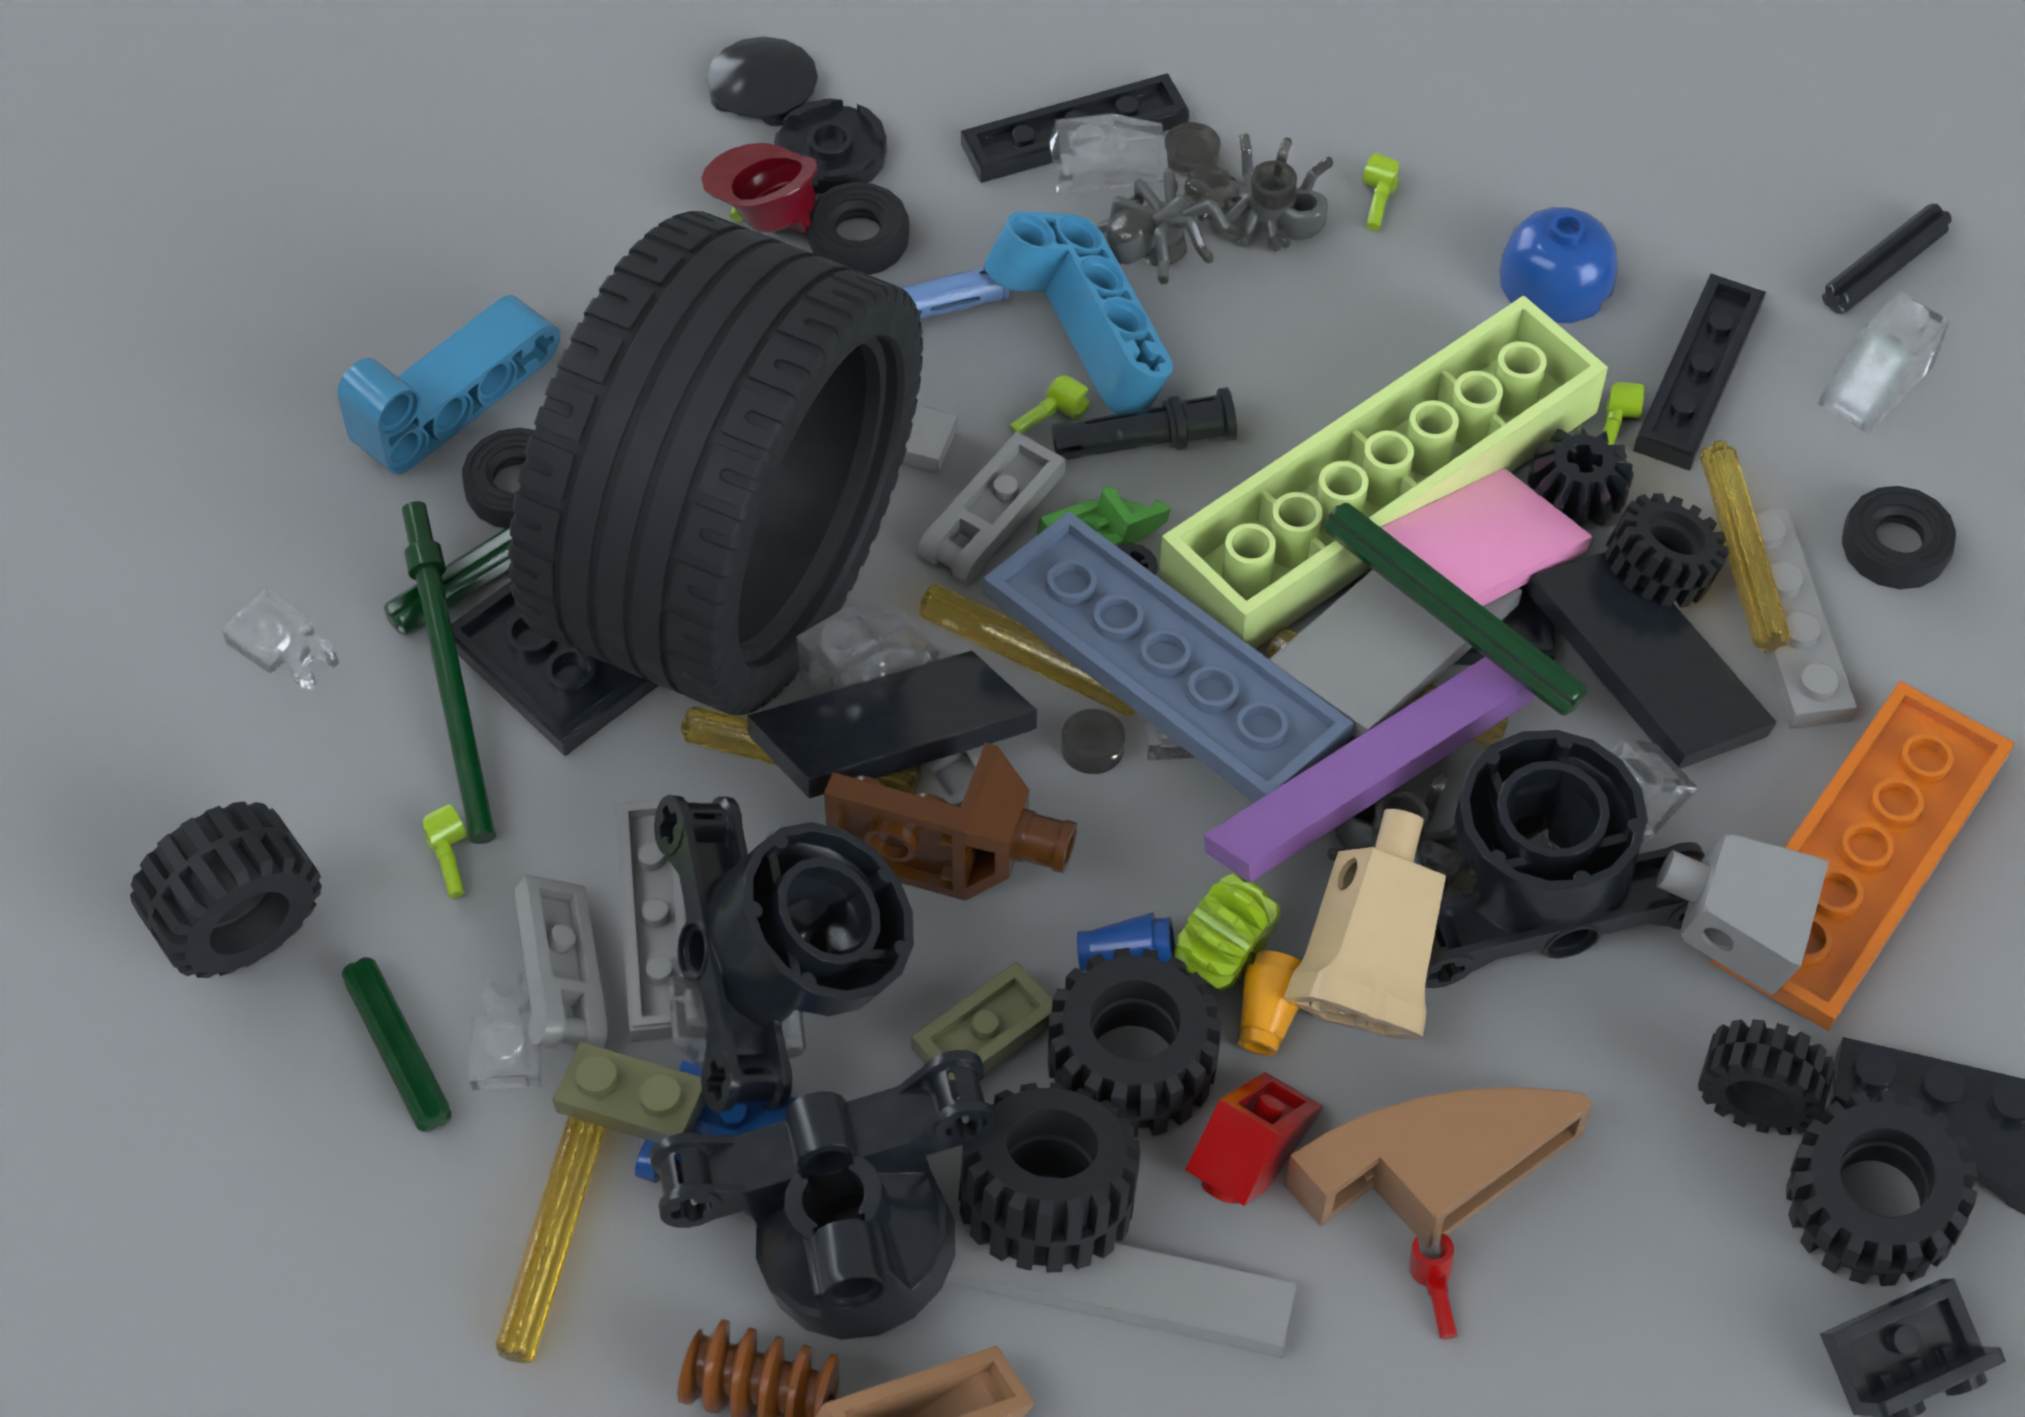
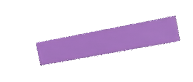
[1204,657,1534,883]

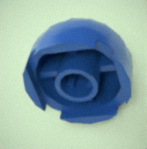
[1499,207,1618,323]

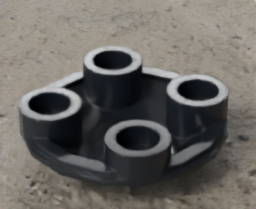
[707,36,818,127]

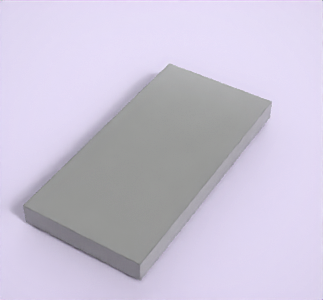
[1269,570,1522,738]

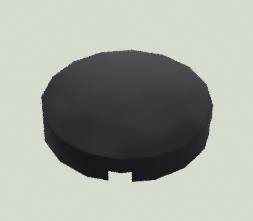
[774,98,887,194]

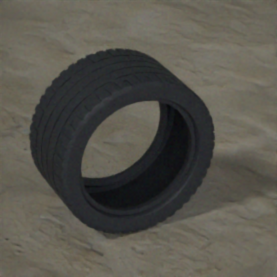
[508,211,923,716]

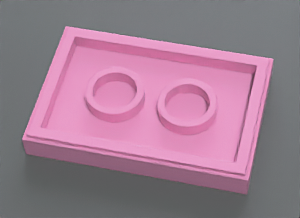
[1380,468,1593,606]

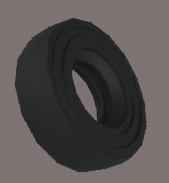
[807,182,910,275]
[462,427,534,529]
[1842,486,1956,590]

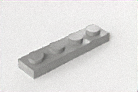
[1724,507,1857,729]

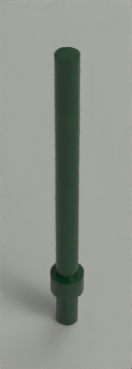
[402,501,496,844]

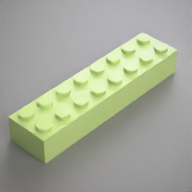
[1159,295,1608,649]

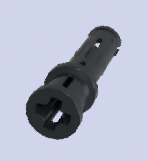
[1051,387,1237,460]

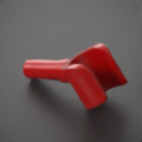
[1409,1234,1457,1340]

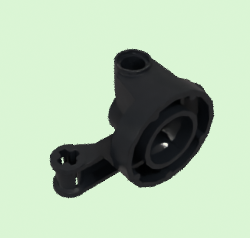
[1425,730,1705,988]
[654,795,914,1112]
[649,1050,997,1340]

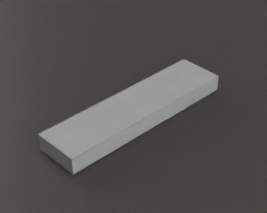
[615,798,699,1042]

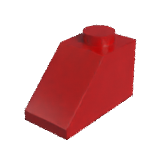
[1185,1072,1323,1206]

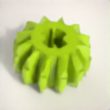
[1174,873,1281,991]

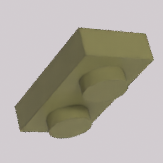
[911,961,1052,1080]
[552,1041,705,1143]

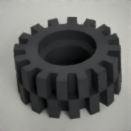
[1605,493,1729,607]
[1698,1019,1835,1135]

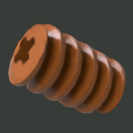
[677,1319,839,1417]

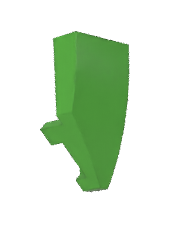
[1036,485,1171,546]

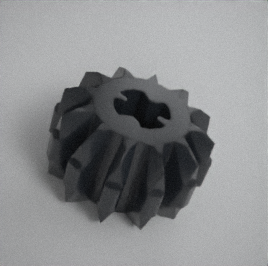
[1527,425,1634,527]

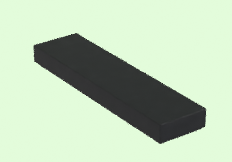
[961,73,1189,183]
[1633,273,1766,471]

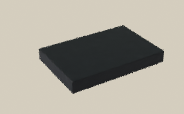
[451,581,659,756]

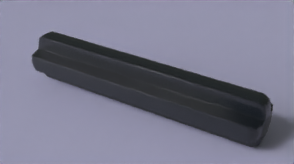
[1822,203,1952,314]

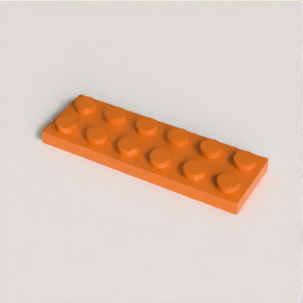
[1710,681,2015,1031]

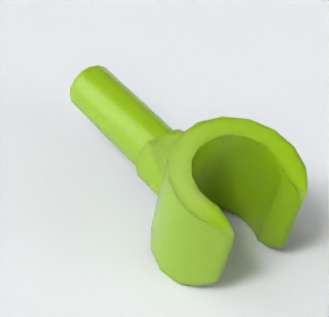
[1362,152,1400,231]
[1009,375,1090,434]
[1602,382,1644,445]
[423,804,467,899]

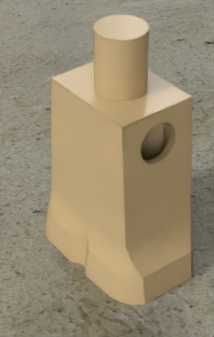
[1284,809,1446,1039]

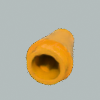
[1238,950,1301,1056]

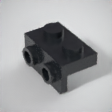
[1820,1279,2006,1417]

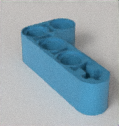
[984,211,1173,414]
[337,295,560,474]

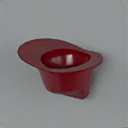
[701,143,818,233]

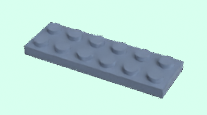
[982,511,1354,803]

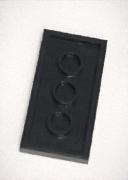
[1525,552,1777,770]
[747,650,1037,799]

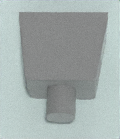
[1656,834,1829,995]

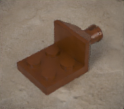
[824,742,1077,901]

